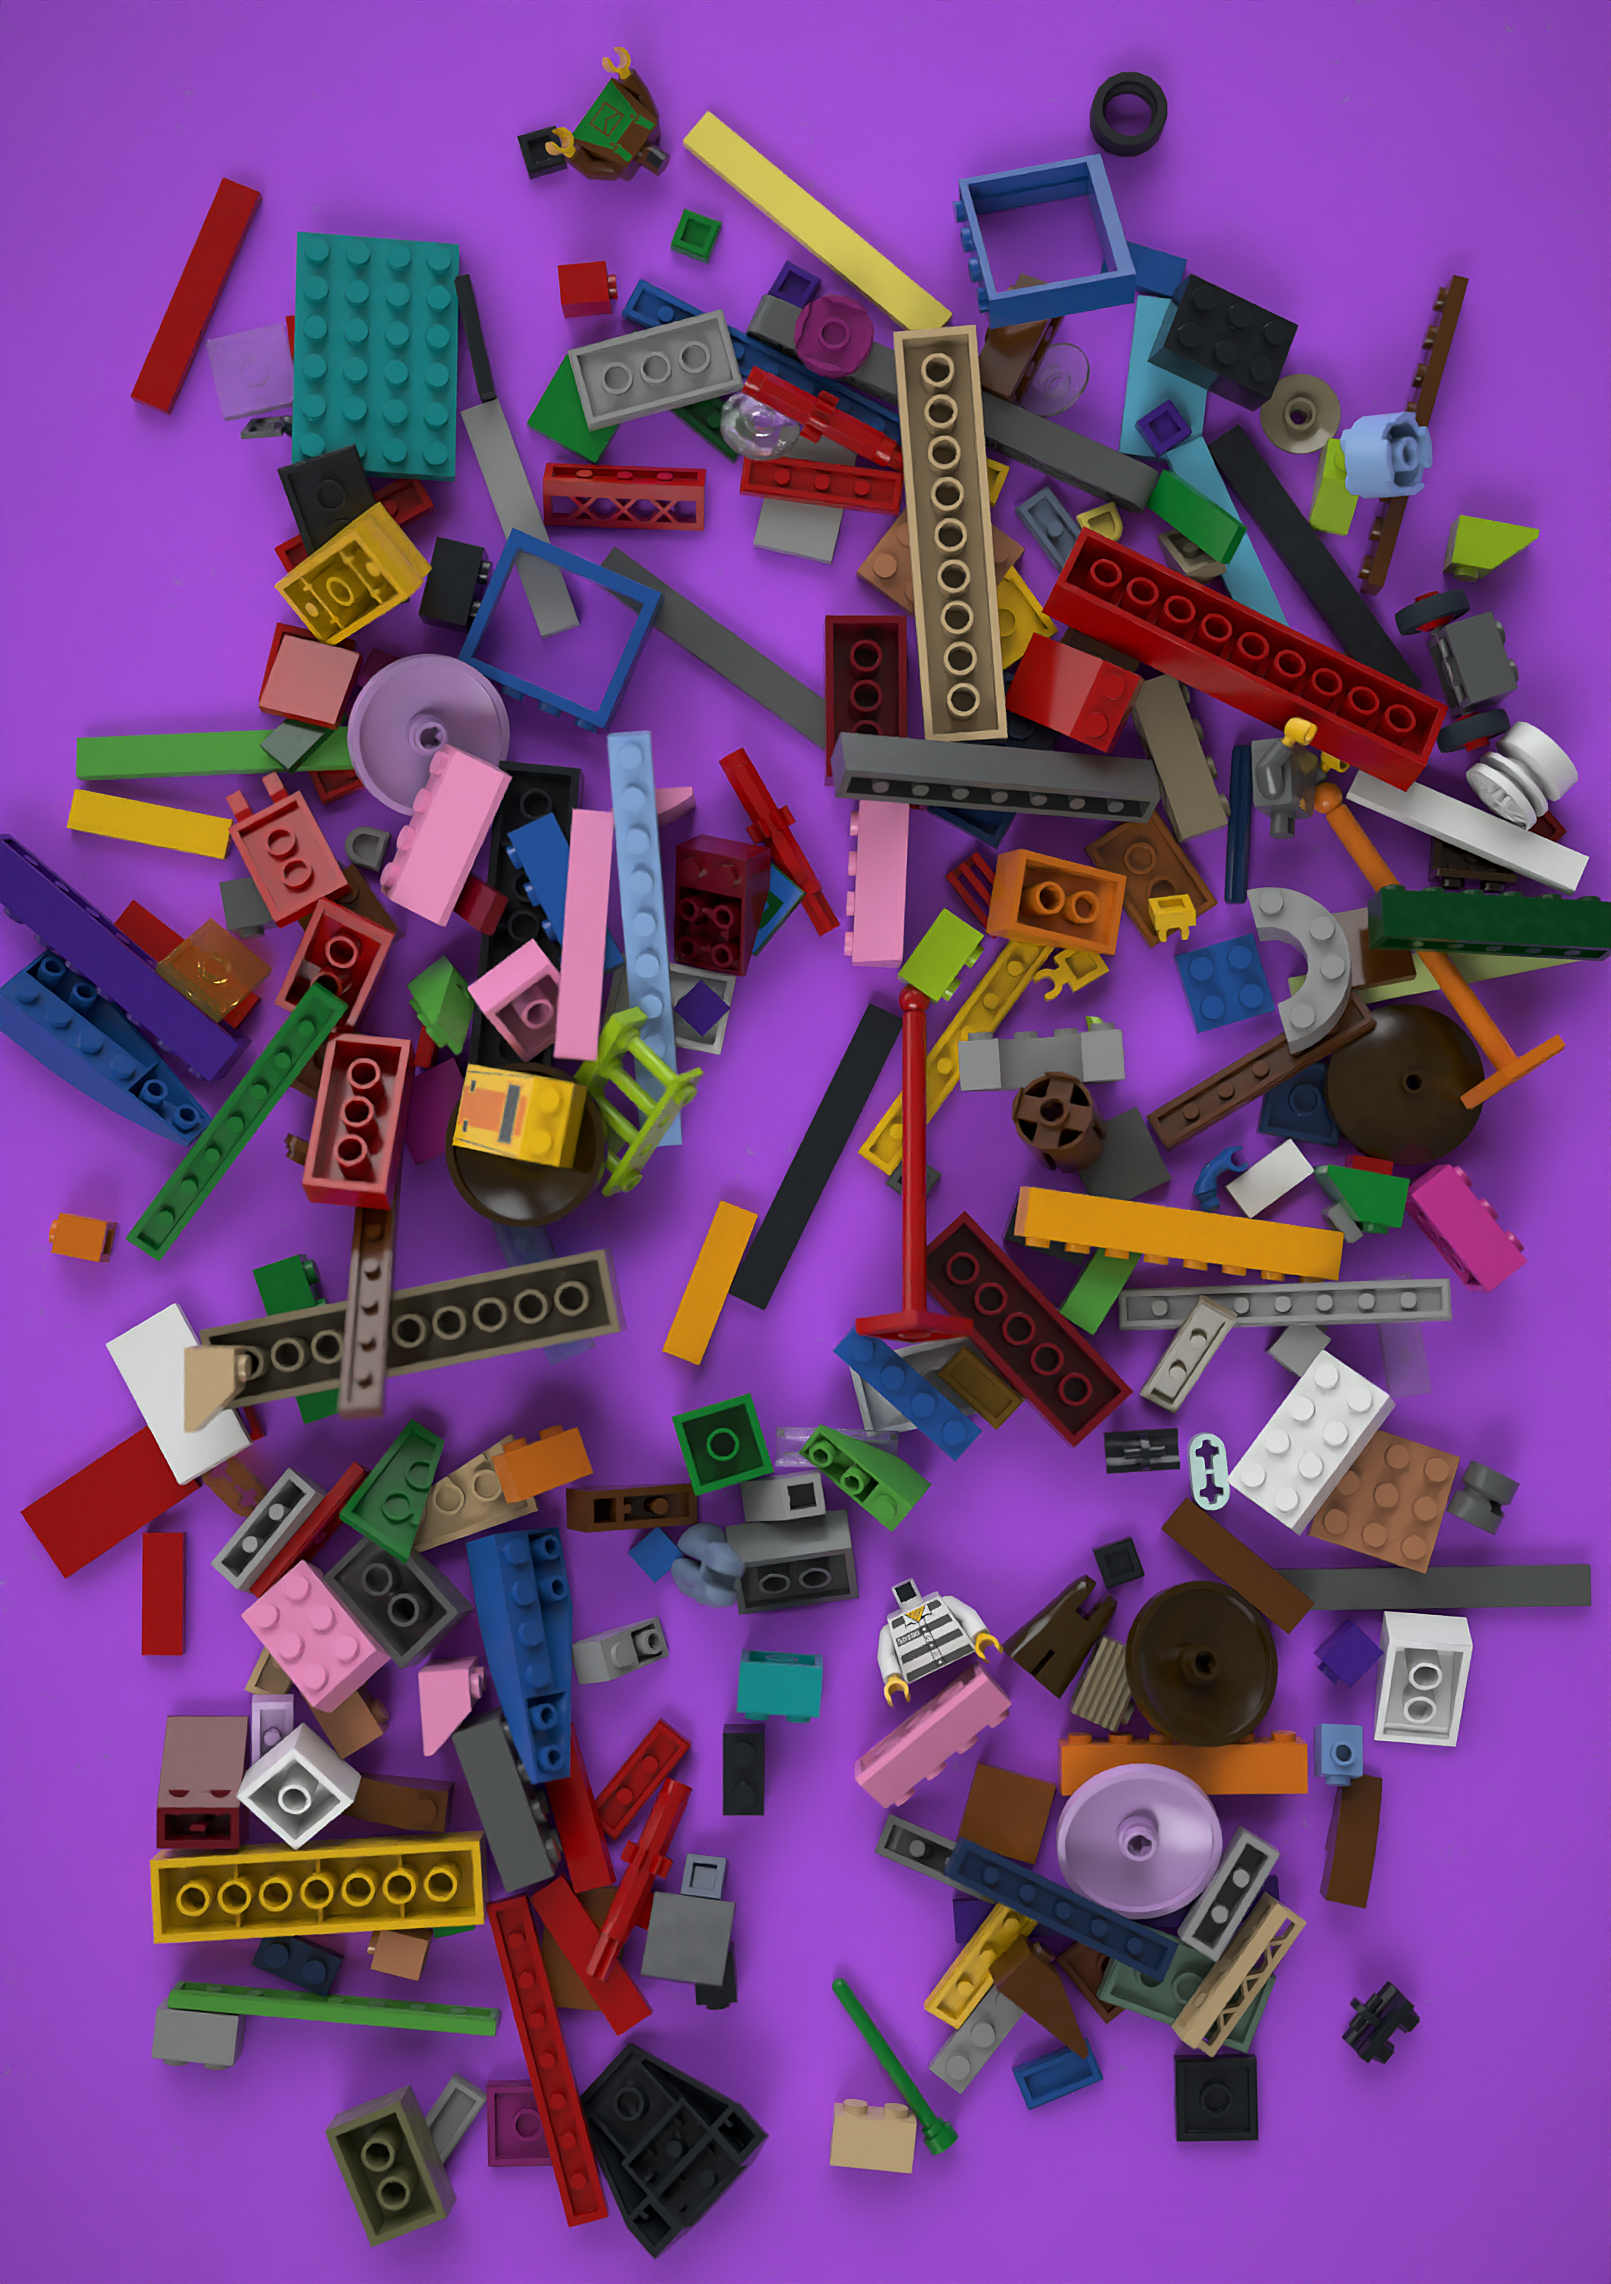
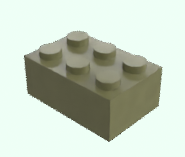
[324,2085,457,2247]

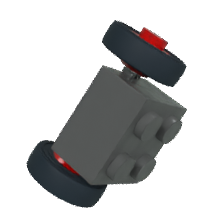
[1395,589,1519,753]

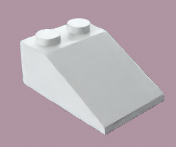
[1373,1611,1473,1747]

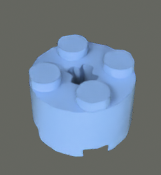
[1340,412,1432,499]

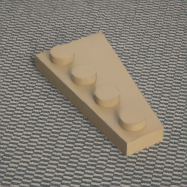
[412,1433,539,1553]

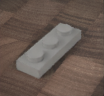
[928,1983,1024,2094]

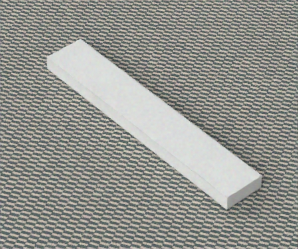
[1346,770,1589,896]

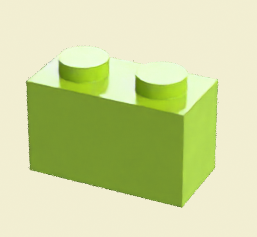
[896,908,984,1005]

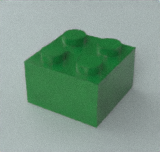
[672,1392,774,1496]

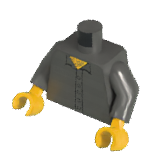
[1251,718,1350,839]

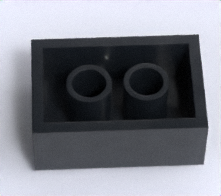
[1147,274,1299,412]

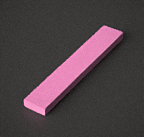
[554,809,614,1061]

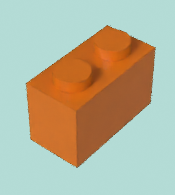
[491,1424,593,1503]

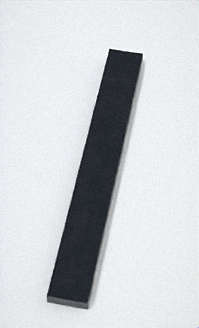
[1207,424,1423,690]
[728,1003,902,1311]

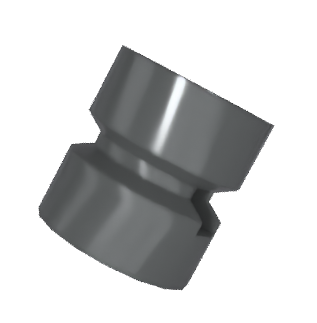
[1446,1460,1520,1535]

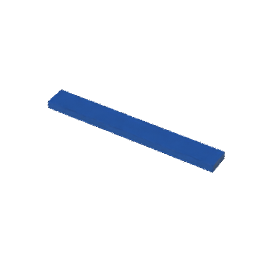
[621,278,901,446]

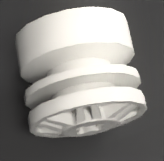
[1466,721,1578,830]

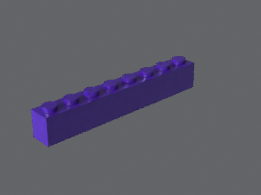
[0,834,252,1082]

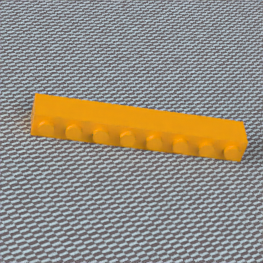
[1014,1187,1344,1283]

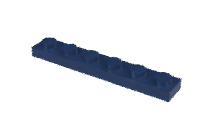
[942,1836,1179,1983]

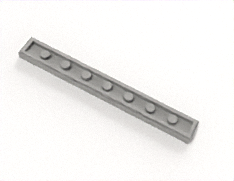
[1118,1278,1452,1331]

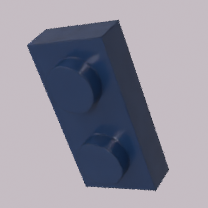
[251,1935,344,1997]

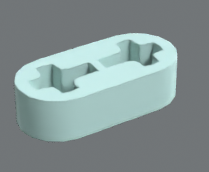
[1187,1432,1230,1510]

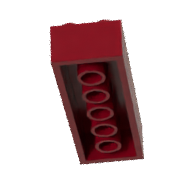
[927,1211,1134,1448]

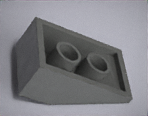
[323,1536,475,1669]

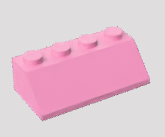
[380,743,512,927]
[844,800,909,968]
[854,1660,1012,1809]

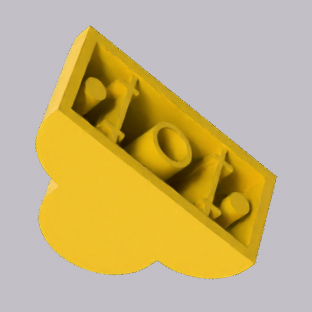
[274,502,432,646]

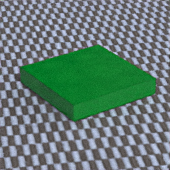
[526,355,622,465]

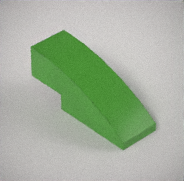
[1058,1247,1143,1335]

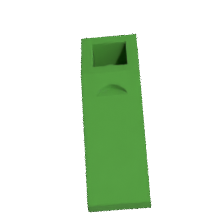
[407,955,475,1055]
[799,1424,932,1532]

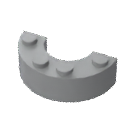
[1247,887,1352,1054]
[958,1023,1125,1091]

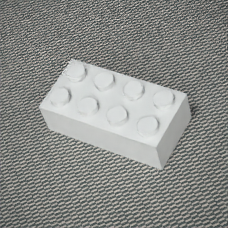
[1226,1349,1396,1536]

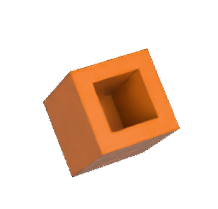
[49,1213,117,1262]

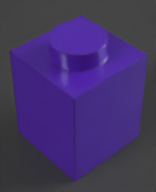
[1313,1618,1384,1688]

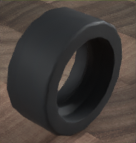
[1090,72,1167,157]

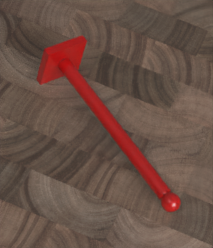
[856,984,973,1344]

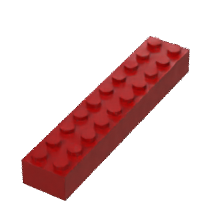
[1042,526,1449,792]

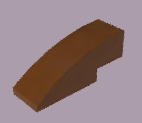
[1319,1774,1383,1909]

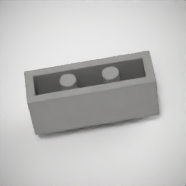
[211,1467,328,1595]
[1177,1825,1280,1962]

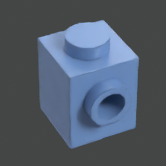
[1314,1723,1363,1786]

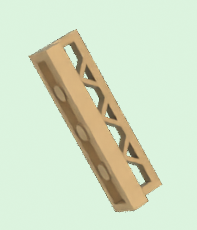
[1171,1892,1307,2058]

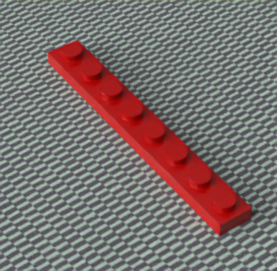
[486,1892,610,2228]

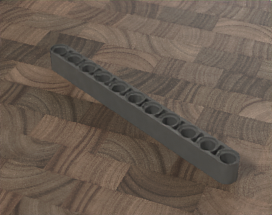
[745,295,1159,514]

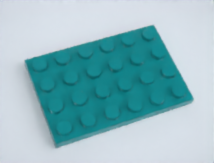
[291,231,459,482]

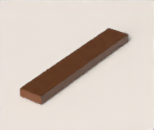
[1146,988,1377,1152]

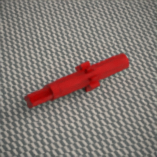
[741,365,903,473]
[718,747,841,936]
[586,1777,693,1982]

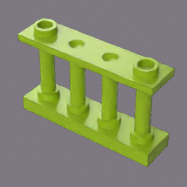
[574,1006,704,1198]

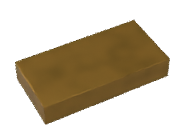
[936,1345,1024,1430]

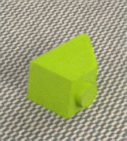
[1308,438,1359,536]
[1442,515,1540,582]

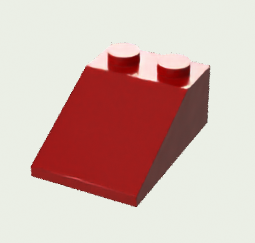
[1005,632,1145,755]
[274,896,396,1034]

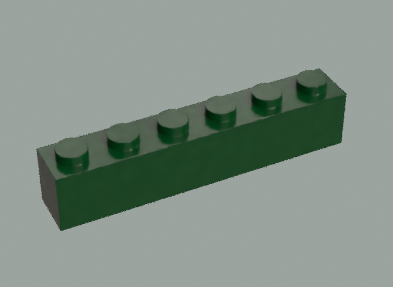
[1367,885,1611,961]

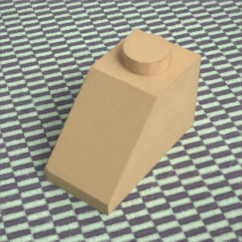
[184,1345,251,1433]

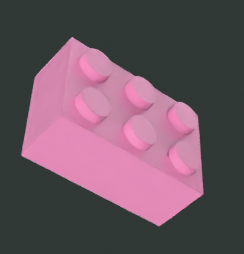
[241,1559,391,1714]

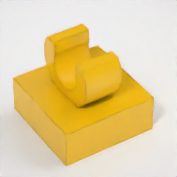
[1148,894,1196,942]

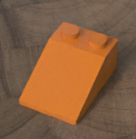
[986,849,1127,956]

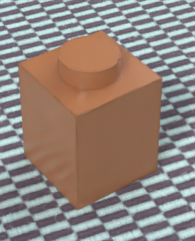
[367,1928,433,1981]

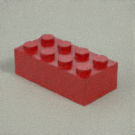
[302,1032,416,1210]

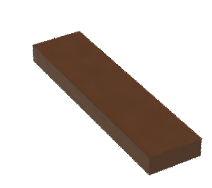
[1161,1497,1315,1635]

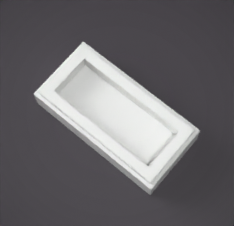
[1224,1139,1315,1219]

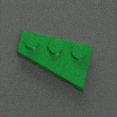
[339,1419,445,1564]

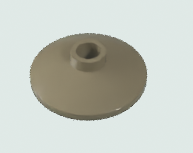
[1260,374,1341,455]

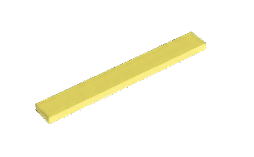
[683,111,953,331]

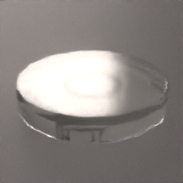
[720,391,800,461]

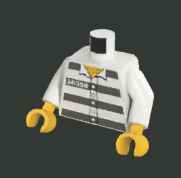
[877,1578,1003,1707]

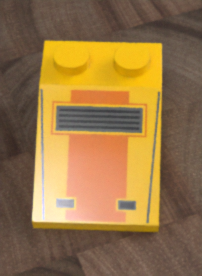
[452,1064,588,1168]

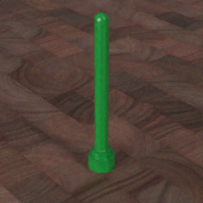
[832,1978,959,2155]

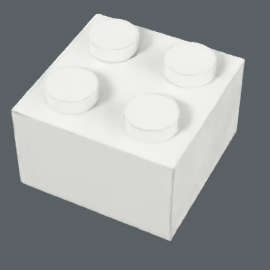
[236,1723,361,1851]

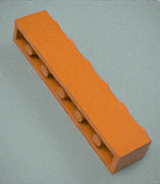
[1058,1730,1308,1796]

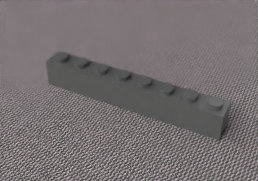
[831,732,1161,823]

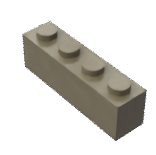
[1130,674,1231,844]

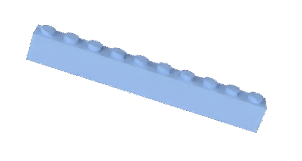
[607,730,683,1146]

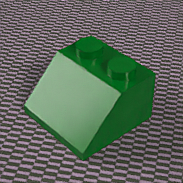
[1312,1164,1410,1235]

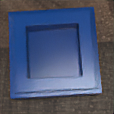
[628,1527,685,1583]

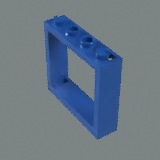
[952,153,1136,329]
[458,528,666,734]

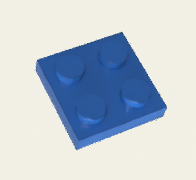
[1173,933,1276,1034]

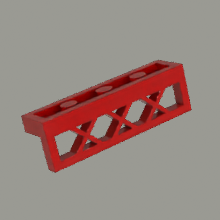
[542,463,706,531]

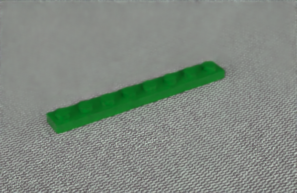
[125,981,348,1261]

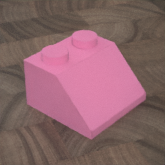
[467,939,560,1062]
[418,1656,487,1756]

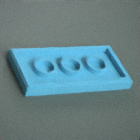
[1118,295,1207,463]

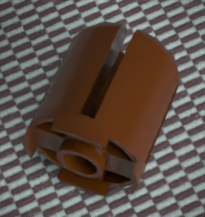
[1012,1072,1107,1173]

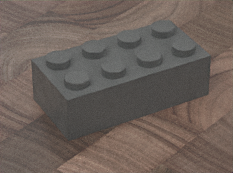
[451,1706,564,1893]

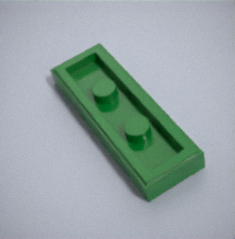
[1146,469,1248,565]

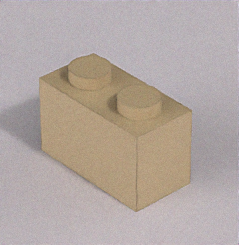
[830,2099,917,2174]

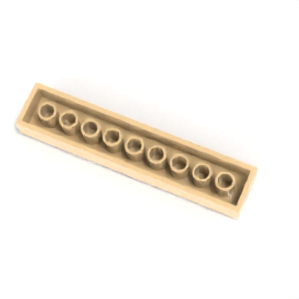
[893,325,1008,745]

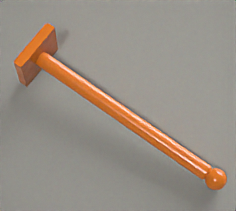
[1314,782,1566,1109]

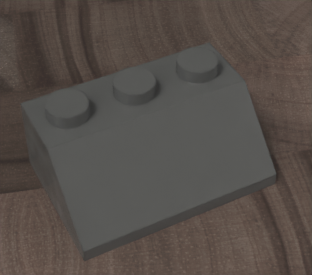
[726,1509,859,1615]

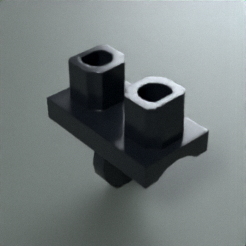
[1103,1427,1181,1474]
[1342,1981,1420,2064]

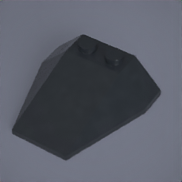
[580,2043,770,2260]

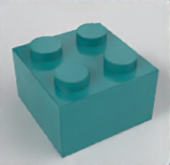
[737,1649,823,1723]

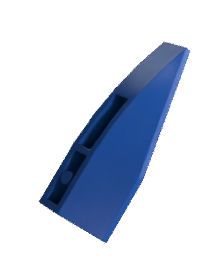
[0,949,212,1148]
[465,1527,573,1784]

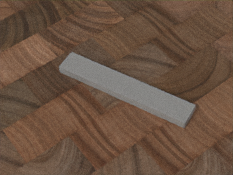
[460,398,580,639]

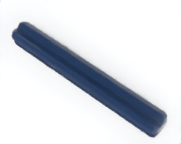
[1224,745,1253,905]

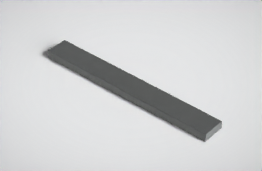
[597,546,824,751]
[1274,1563,1591,1610]

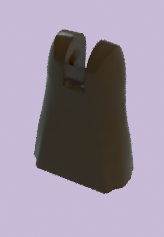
[1002,1574,1118,1700]

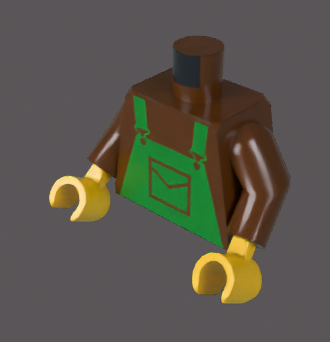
[545,47,671,181]

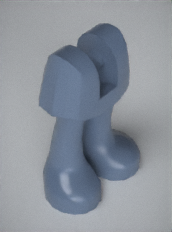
[671,1522,745,1608]

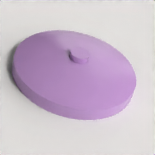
[347,654,510,816]
[1056,1764,1222,1919]

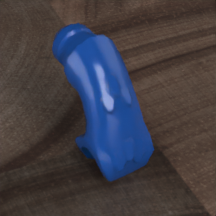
[1192,1146,1249,1213]

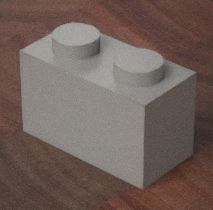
[151,1997,246,2070]

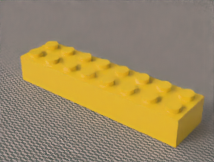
[150,1830,489,1944]

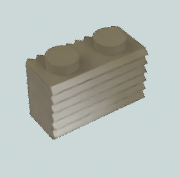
[1068,1633,1135,1732]

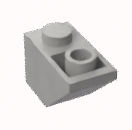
[740,1469,826,1522]
[572,1617,669,1685]

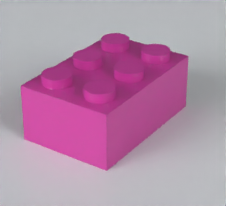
[1404,1164,1527,1292]

